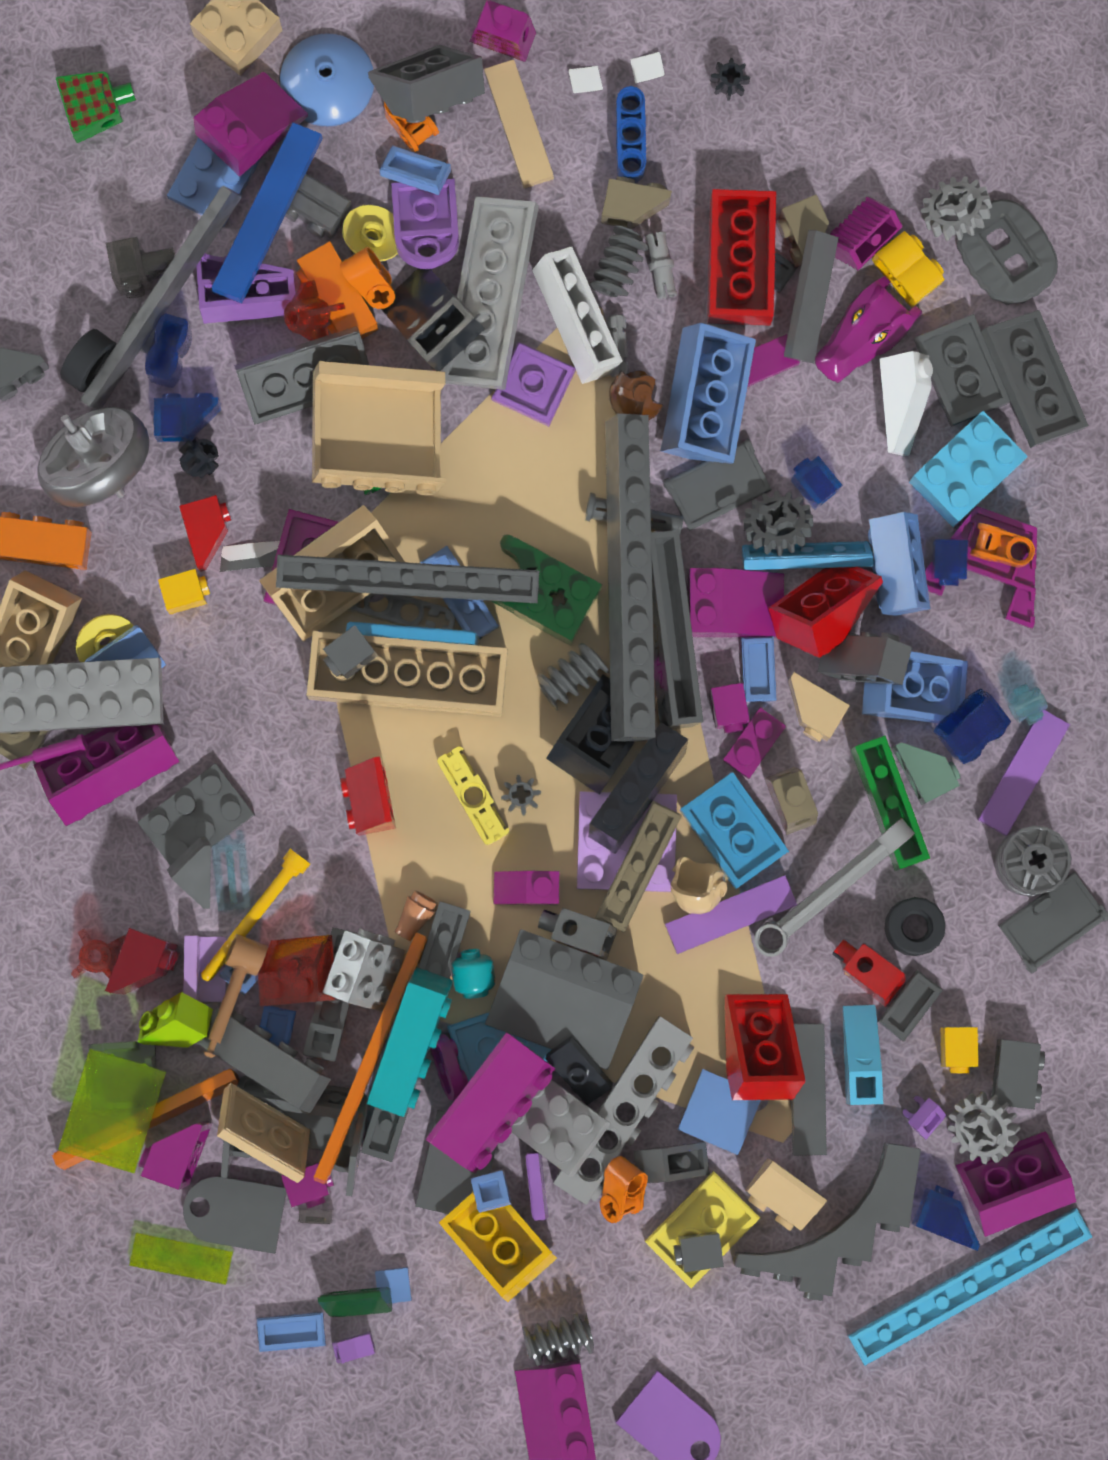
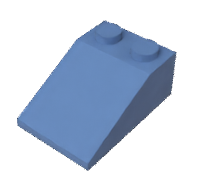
[862,651,968,725]

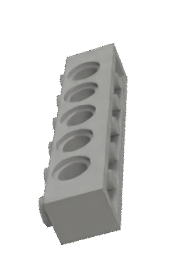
[553,1016,694,1205]

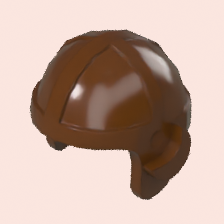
[609,370,663,420]

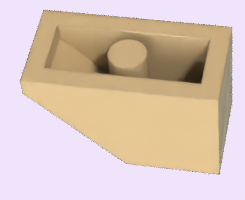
[788,672,850,742]

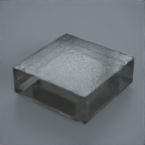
[298,1208,334,1224]

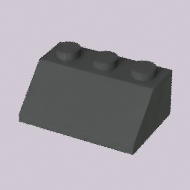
[368,45,485,123]

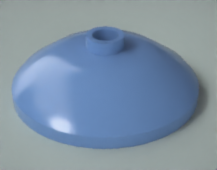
[280,33,374,127]

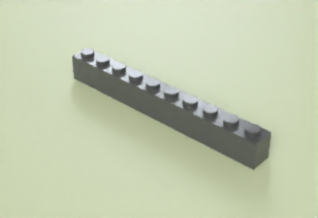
[605,413,655,742]

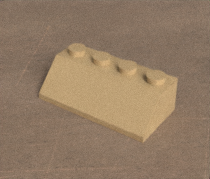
[259,505,405,642]

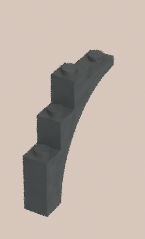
[734,1142,921,1301]

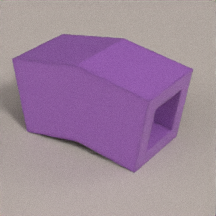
[332,1332,376,1363]

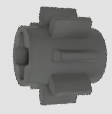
[501,775,541,816]

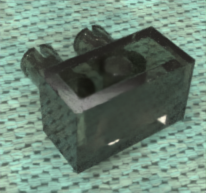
[106,237,175,298]

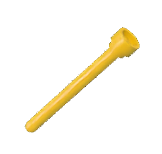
[201,848,311,981]

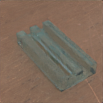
[213,843,251,911]

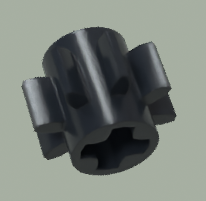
[710,58,750,101]
[179,437,219,478]

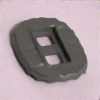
[957,199,1058,305]

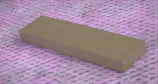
[595,801,682,932]

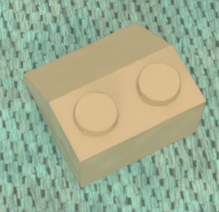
[745,1158,827,1231]

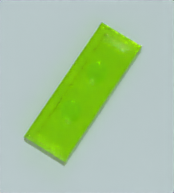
[129,1232,234,1285]

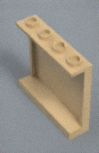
[312,361,446,495]

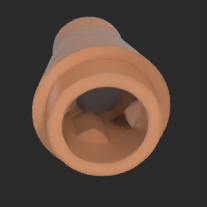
[394,890,437,941]

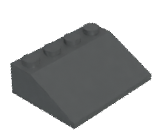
[485,929,644,1070]

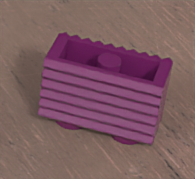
[830,197,903,271]

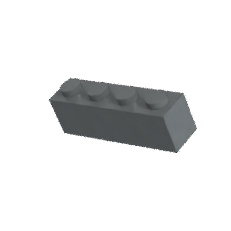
[197,1008,331,1113]

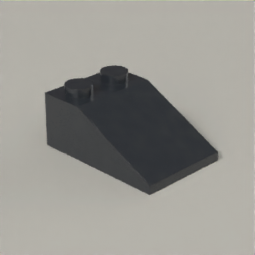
[546,674,656,795]

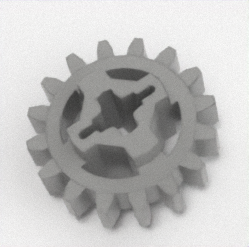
[921,176,992,241]
[948,1092,1020,1164]

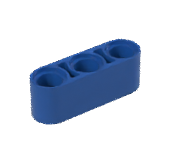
[616,86,646,183]

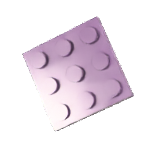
[577,791,677,892]

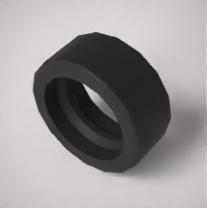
[60,329,116,392]

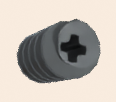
[589,225,649,297]
[537,643,609,711]
[522,1313,594,1367]

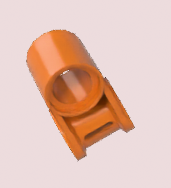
[384,102,440,152]
[340,246,395,309]
[969,523,1035,567]
[600,1156,648,1223]

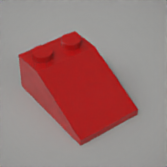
[768,567,883,658]
[340,756,396,836]
[725,994,806,1100]

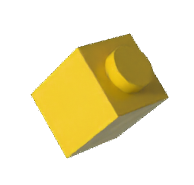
[158,569,210,615]
[940,1027,978,1073]

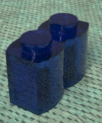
[145,313,192,388]
[934,688,1011,764]

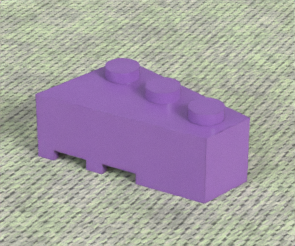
[196,253,299,324]

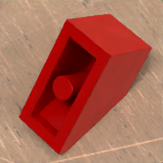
[179,495,231,572]

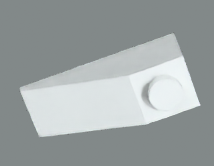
[880,351,933,456]

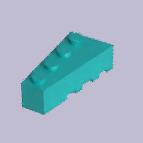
[367,967,453,1117]

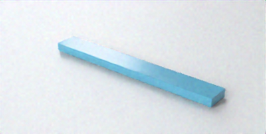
[848,1208,1092,1366]

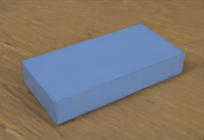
[380,145,451,195]
[741,636,777,702]
[257,1312,326,1352]

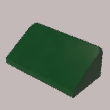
[317,1287,393,1317]

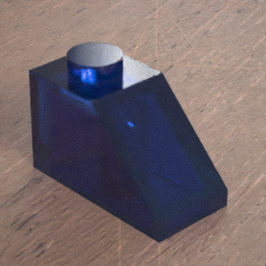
[912,1185,980,1251]

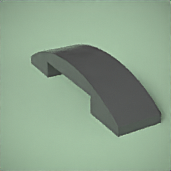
[303,927,358,1062]

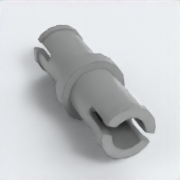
[646,232,677,299]

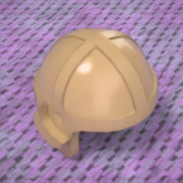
[670,856,727,914]

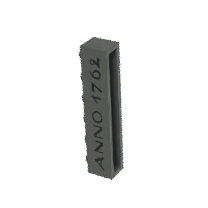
[651,530,704,729]

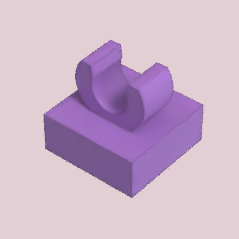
[902,1096,947,1140]

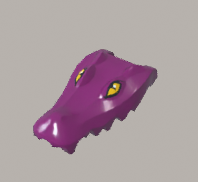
[814,276,922,383]

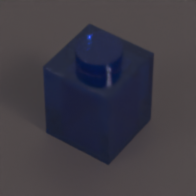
[791,456,843,510]
[932,539,968,586]

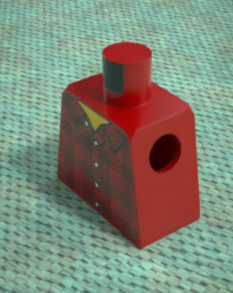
[832,939,905,1007]

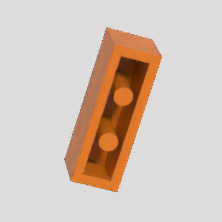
[295,241,378,339]
[0,512,92,570]

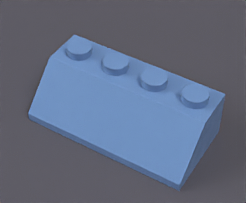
[660,323,756,464]

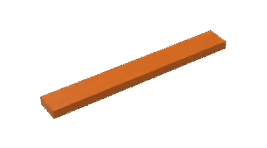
[314,933,427,1185]

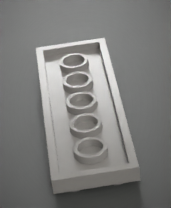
[443,196,539,390]
[0,658,164,733]

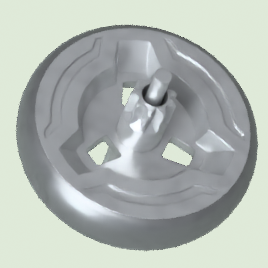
[37,407,150,507]

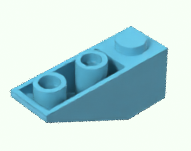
[843,1005,883,1105]

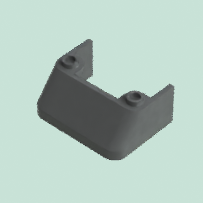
[221,1075,368,1196]

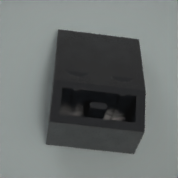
[381,268,485,371]

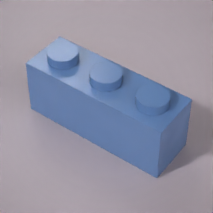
[868,512,931,616]

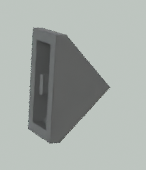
[167,837,211,909]

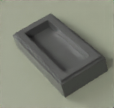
[877,970,943,1042]

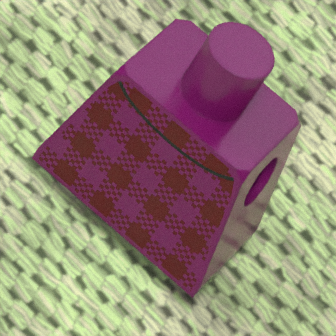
[469,0,536,62]

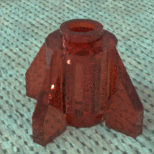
[284,280,345,341]
[71,929,126,979]

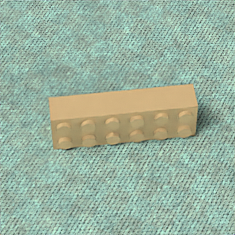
[307,631,508,717]

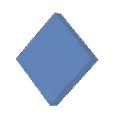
[677,1069,761,1155]

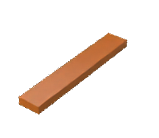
[52,1068,240,1170]

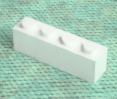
[532,247,622,384]

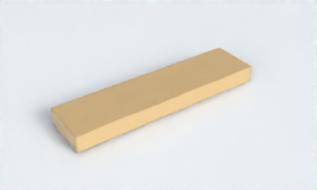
[484,59,554,189]

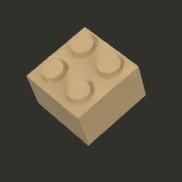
[190,0,283,76]

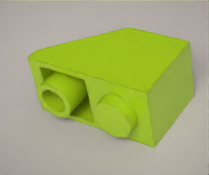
[137,992,213,1048]

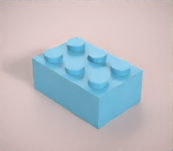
[909,411,1028,527]

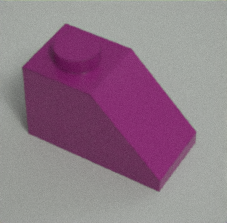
[494,870,560,906]

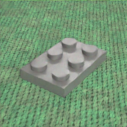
[511,1079,611,1177]

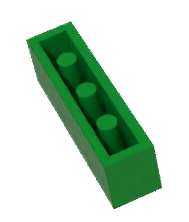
[851,736,930,871]

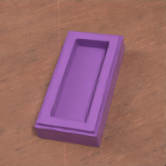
[525,1152,548,1221]

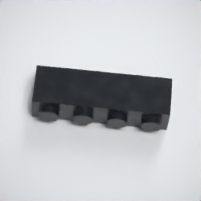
[588,722,688,854]

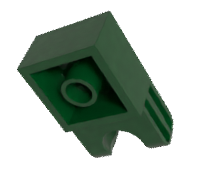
[491,535,602,646]

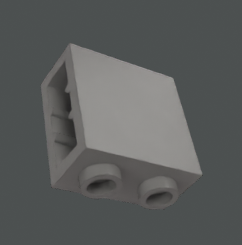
[322,928,405,1012]

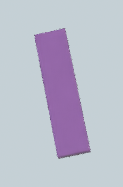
[978,709,1070,836]
[665,876,797,954]

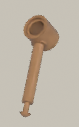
[203,934,268,1058]

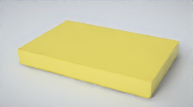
[645,1171,760,1288]

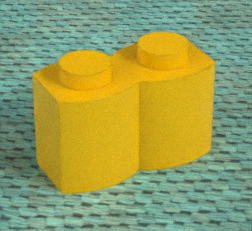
[872,231,945,308]

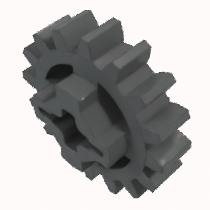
[743,490,813,556]

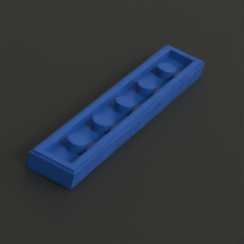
[211,122,323,304]

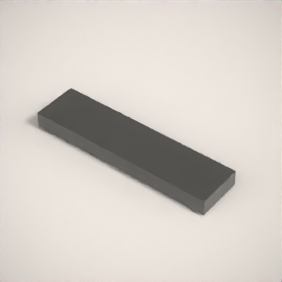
[784,230,839,364]
[791,1024,827,1156]

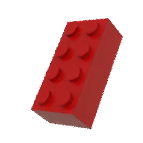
[707,189,776,326]

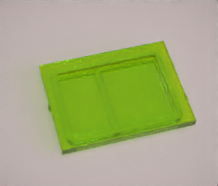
[58,1048,167,1173]

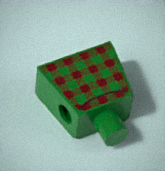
[56,71,136,143]

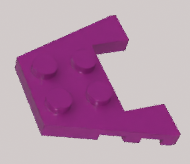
[925,506,1037,629]

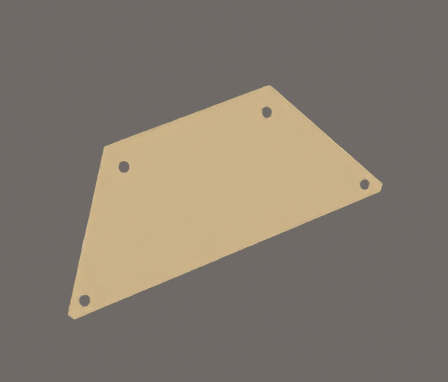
[320,307,792,1143]

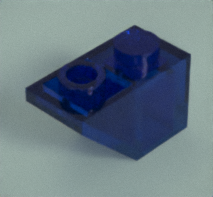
[154,393,221,442]

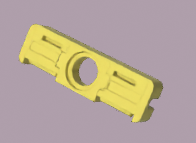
[437,746,509,845]

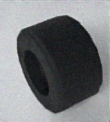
[884,897,946,956]

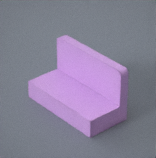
[183,936,227,1002]

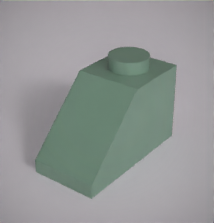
[892,742,961,805]

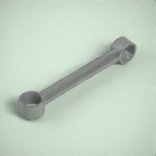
[754,818,915,957]

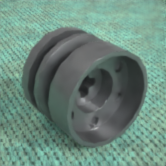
[994,825,1071,897]

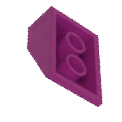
[193,72,308,177]
[688,568,784,637]

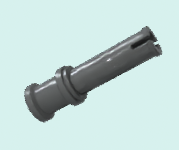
[585,493,684,535]

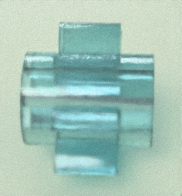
[1007,683,1048,726]

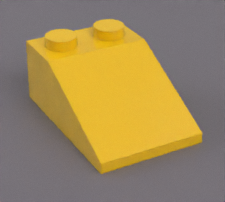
[439,1192,557,1302]

